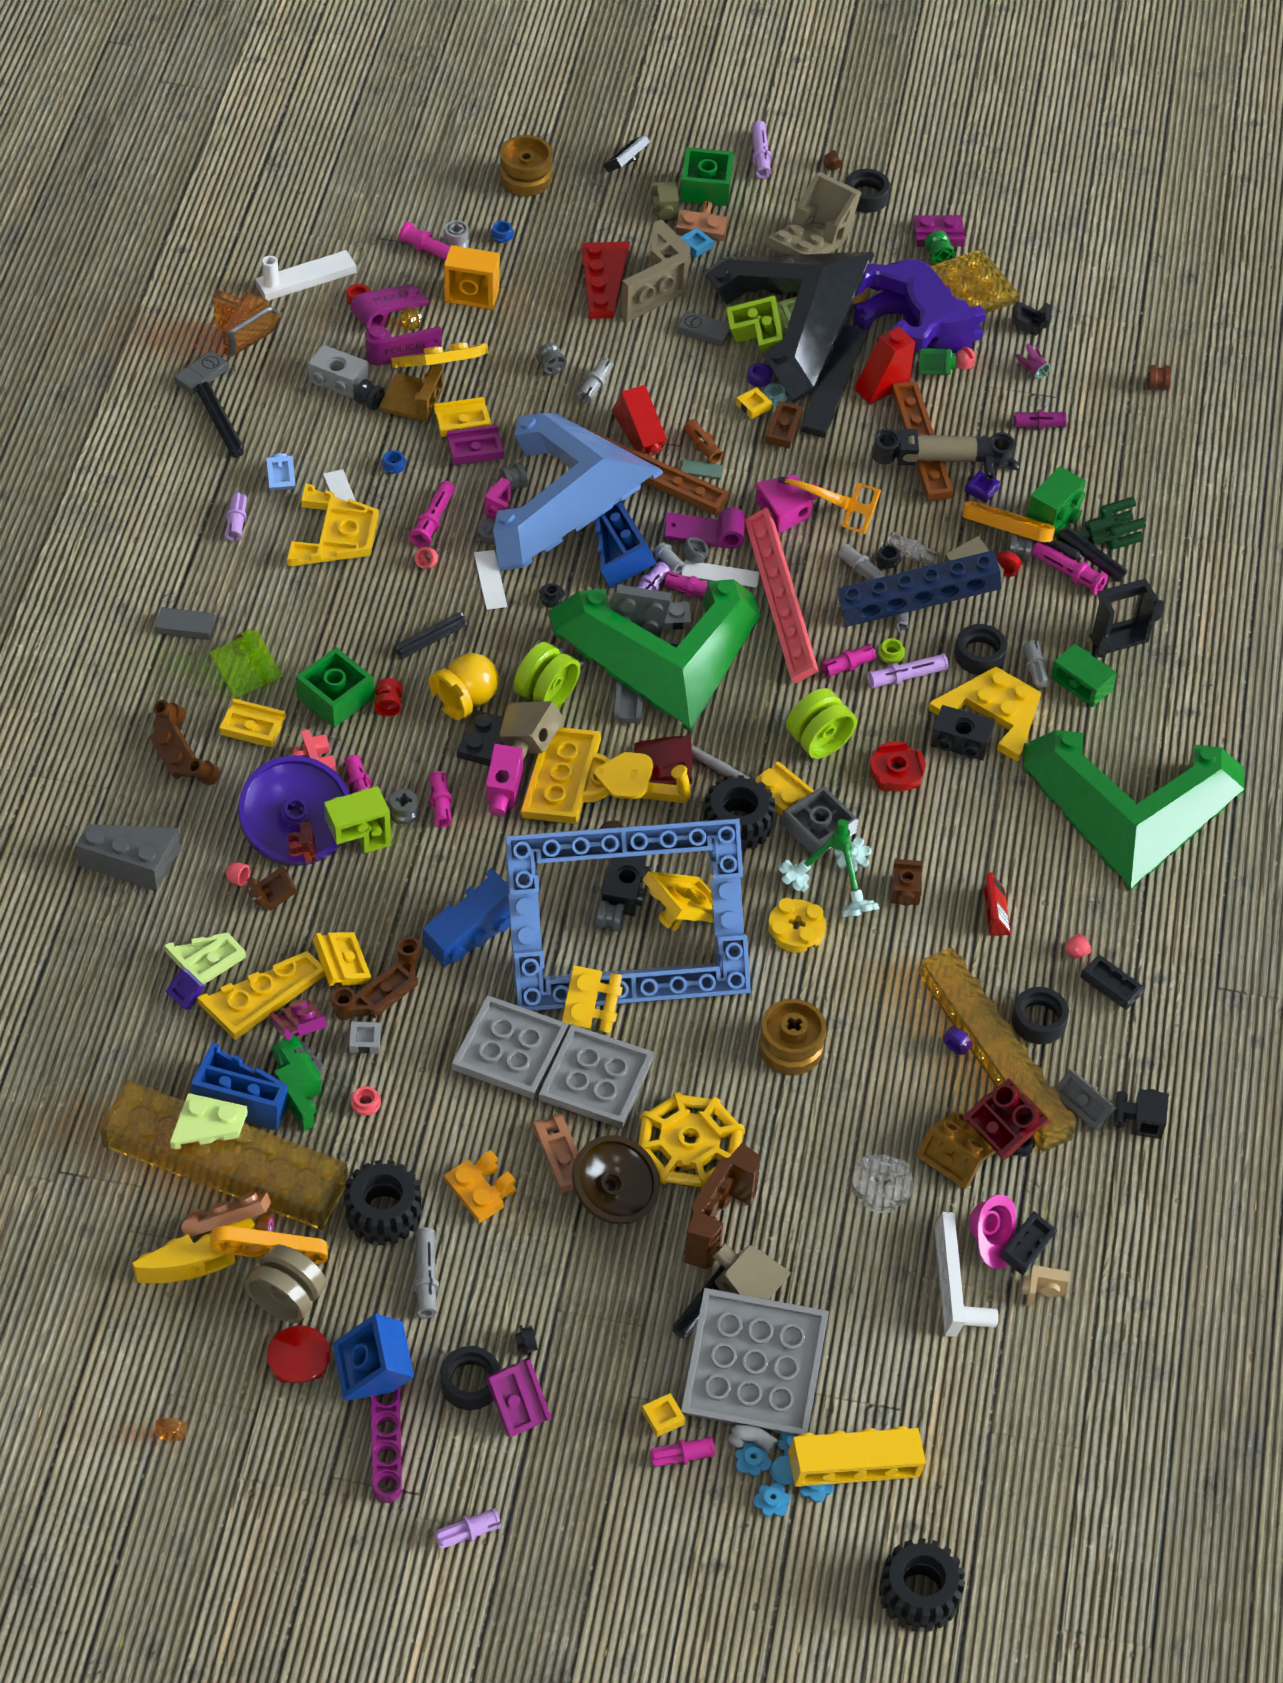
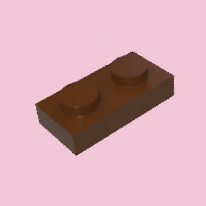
[765,401,803,449]

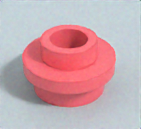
[351,1086,381,1116]

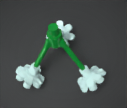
[779,819,879,917]

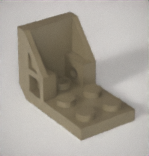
[765,172,861,255]
[621,219,691,322]

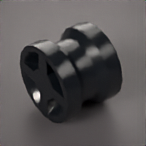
[354,379,385,411]

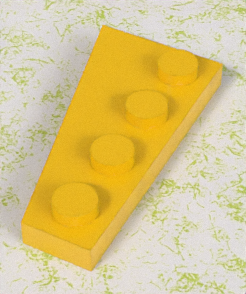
[197,951,326,1040]

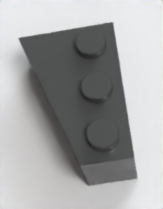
[75,824,181,891]

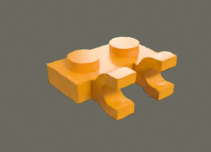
[444,1149,517,1224]

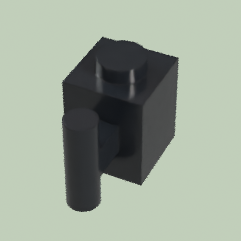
[1113,1089,1169,1139]

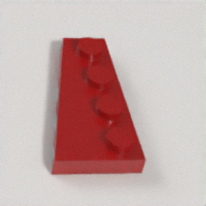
[581,241,630,319]

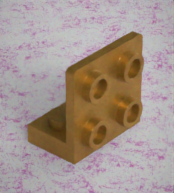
[380,364,444,422]
[916,1111,996,1189]

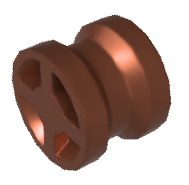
[1146,365,1171,390]

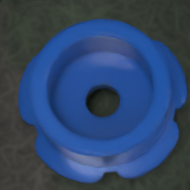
[490,221,514,243]
[381,450,407,474]

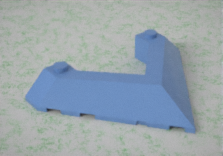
[493,413,663,571]

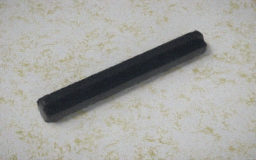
[197,381,244,458]

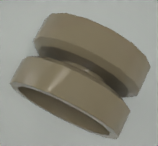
[244,1244,326,1323]

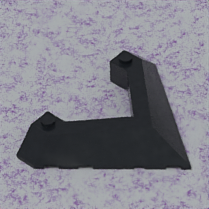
[704,252,875,403]

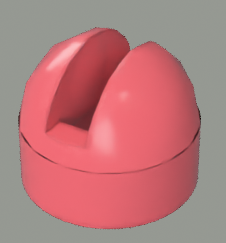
[956,347,975,369]
[415,547,438,568]
[226,862,250,887]
[1066,933,1091,959]

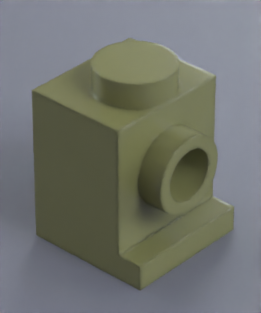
[651,181,679,220]

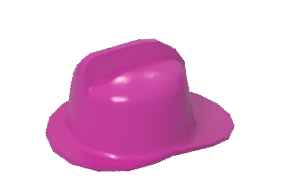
[969,1194,1016,1269]

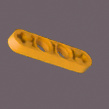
[962,501,1055,542]
[210,1226,328,1265]

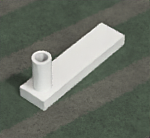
[255,250,357,301]
[934,1212,998,1337]

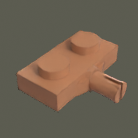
[676,201,728,241]

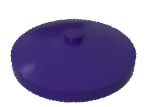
[238,755,350,866]

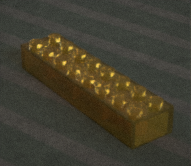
[99,1080,348,1230]

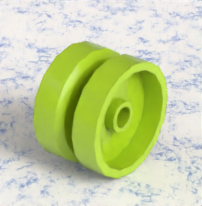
[513,642,580,709]
[786,688,857,759]

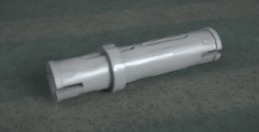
[414,1227,439,1319]

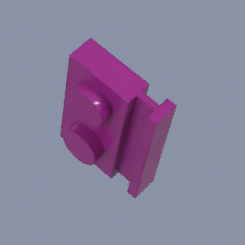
[913,215,965,247]
[446,425,504,465]
[269,1000,328,1041]
[485,1358,552,1437]

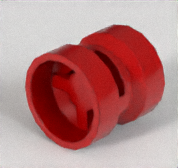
[374,678,403,716]

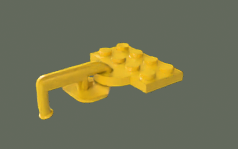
[521,727,691,824]

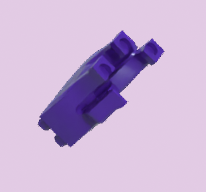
[853,259,986,353]

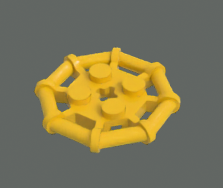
[638,1092,745,1190]

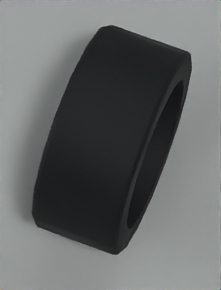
[845,168,891,213]
[955,624,1008,675]
[1011,987,1070,1044]
[440,1346,500,1411]

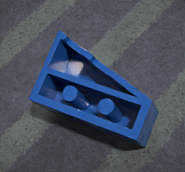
[595,501,656,589]
[423,868,510,967]
[191,1042,288,1131]

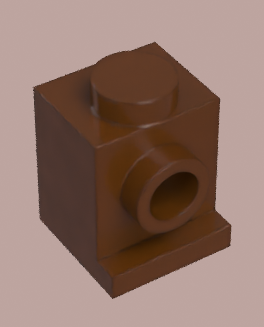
[891,859,923,906]

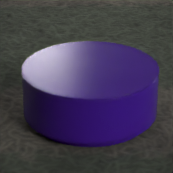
[747,363,773,387]
[943,1027,973,1055]

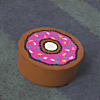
[255,1213,275,1232]

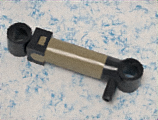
[871,428,1015,479]

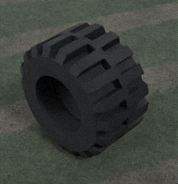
[703,775,775,851]
[344,1160,422,1245]
[879,1538,965,1632]

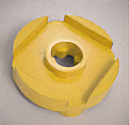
[768,898,826,953]

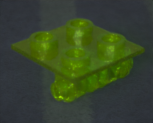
[209,629,283,699]

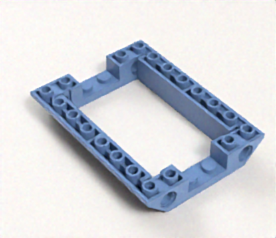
[506,818,751,1011]

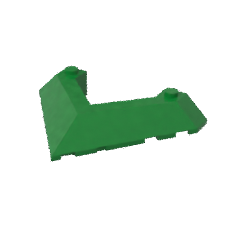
[548,579,760,732]
[1023,730,1244,891]

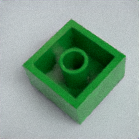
[680,147,734,206]
[1026,466,1086,538]
[295,647,375,728]

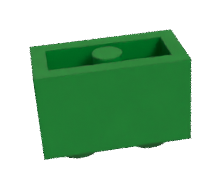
[1051,644,1117,708]

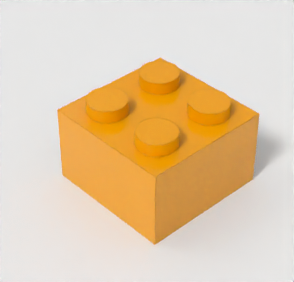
[444,245,500,310]

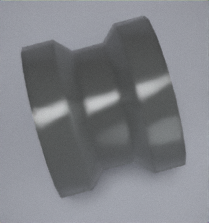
[536,342,567,375]
[499,462,528,492]
[1009,533,1033,562]
[390,789,418,825]
[596,900,625,932]

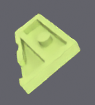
[165,932,246,984]
[170,1093,248,1149]

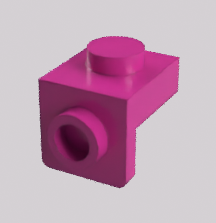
[485,477,511,519]

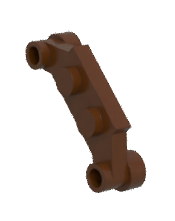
[149,700,220,785]
[331,936,420,1020]

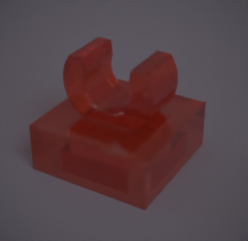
[287,821,317,863]

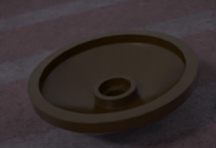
[572,1135,660,1224]

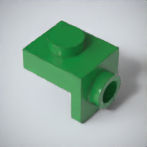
[918,348,956,375]

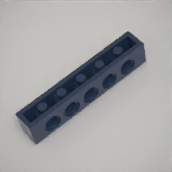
[837,550,1001,627]

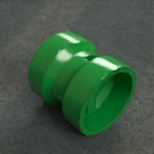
[924,230,955,265]

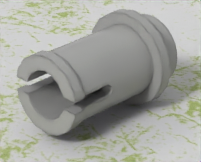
[653,543,685,574]

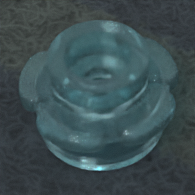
[763,383,787,407]

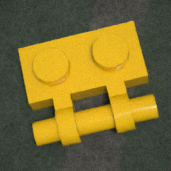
[561,965,623,1033]

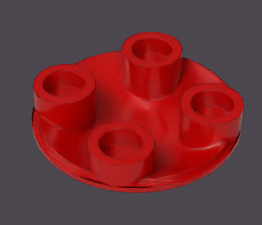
[267,1325,330,1383]

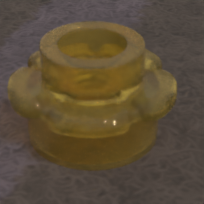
[399,307,422,331]

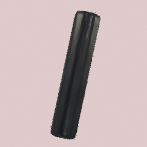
[1058,526,1127,582]
[395,612,467,659]
[672,1265,725,1339]

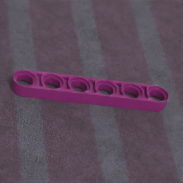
[371,1387,402,1503]

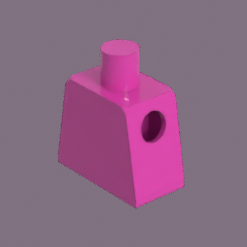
[755,475,821,534]
[486,744,524,816]

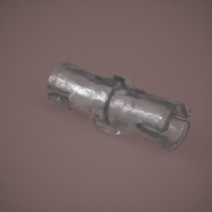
[885,531,940,566]

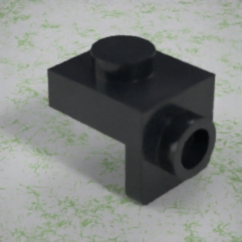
[1011,301,1052,336]

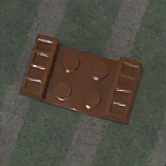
[684,1143,761,1269]

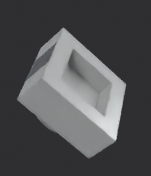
[664,602,692,630]
[349,1021,381,1054]

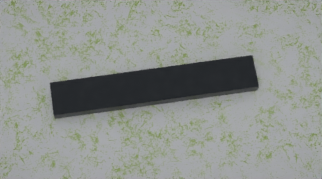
[801,324,868,438]

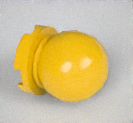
[428,652,499,721]

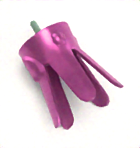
[1015,344,1051,379]

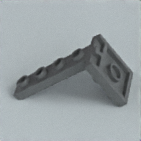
[611,584,671,724]

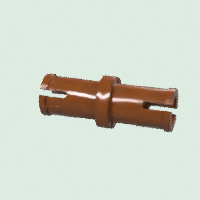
[683,419,723,464]

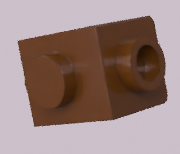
[247,867,298,911]

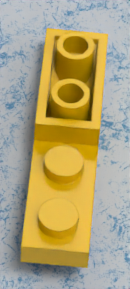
[132,1218,255,1284]

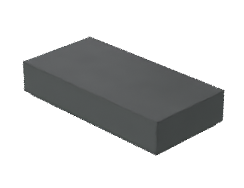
[156,607,215,640]

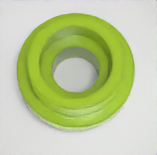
[878,638,905,664]

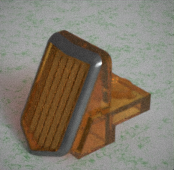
[213,289,281,356]

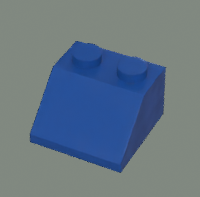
[333,1313,414,1400]

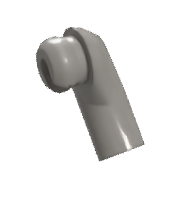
[728,1425,778,1453]

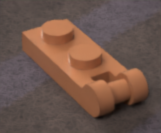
[532,1113,578,1193]
[181,1192,271,1237]

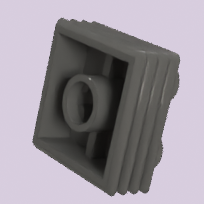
[781,786,859,855]

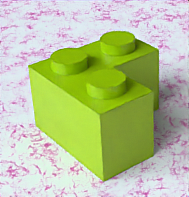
[726,295,785,353]
[324,786,391,853]

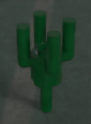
[1058,496,1146,550]

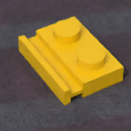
[434,397,491,437]
[219,698,286,748]
[755,761,814,816]
[313,932,372,986]

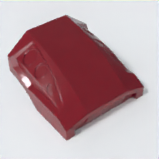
[634,733,692,785]
[962,1078,1051,1160]

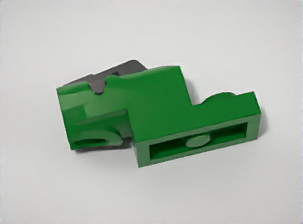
[272,1035,324,1131]

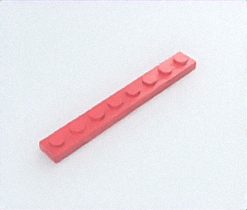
[745,507,819,683]

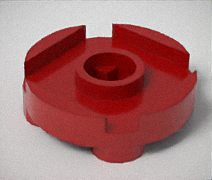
[869,741,926,792]

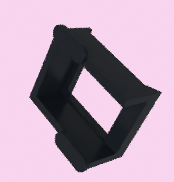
[1089,578,1164,658]

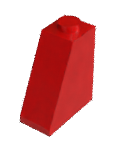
[854,326,915,405]
[612,385,667,456]

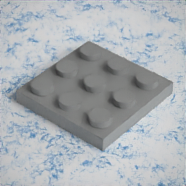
[452,995,569,1099]
[539,1024,654,1129]

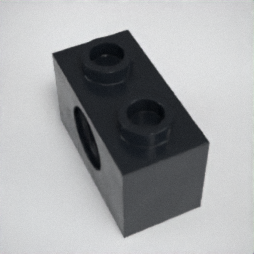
[931,705,995,761]
[602,855,651,916]

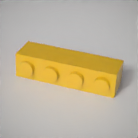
[788,1426,926,1487]

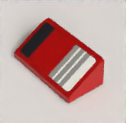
[983,872,1011,936]

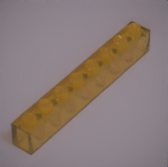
[919,947,1076,1153]

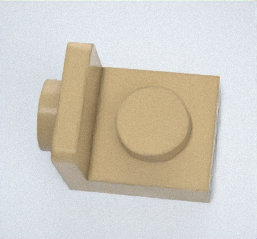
[1022,1265,1070,1306]

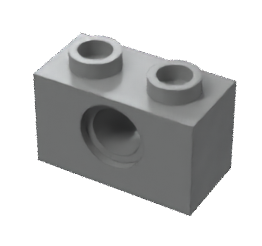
[308,344,368,398]

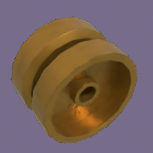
[500,135,553,196]
[759,999,827,1076]

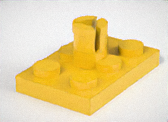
[642,871,713,931]

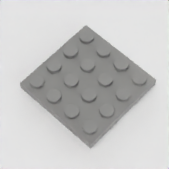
[681,1288,829,1435]

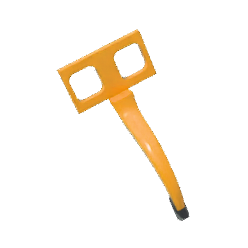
[777,476,881,534]

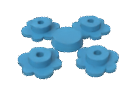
[735,1433,833,1517]

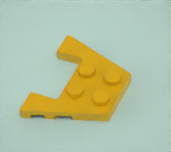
[391,342,489,368]
[287,483,379,566]
[929,667,1042,762]

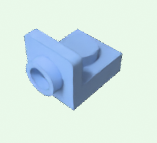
[266,453,295,491]

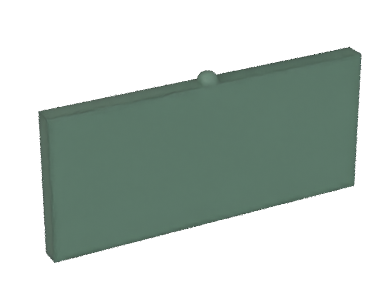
[681,459,724,480]

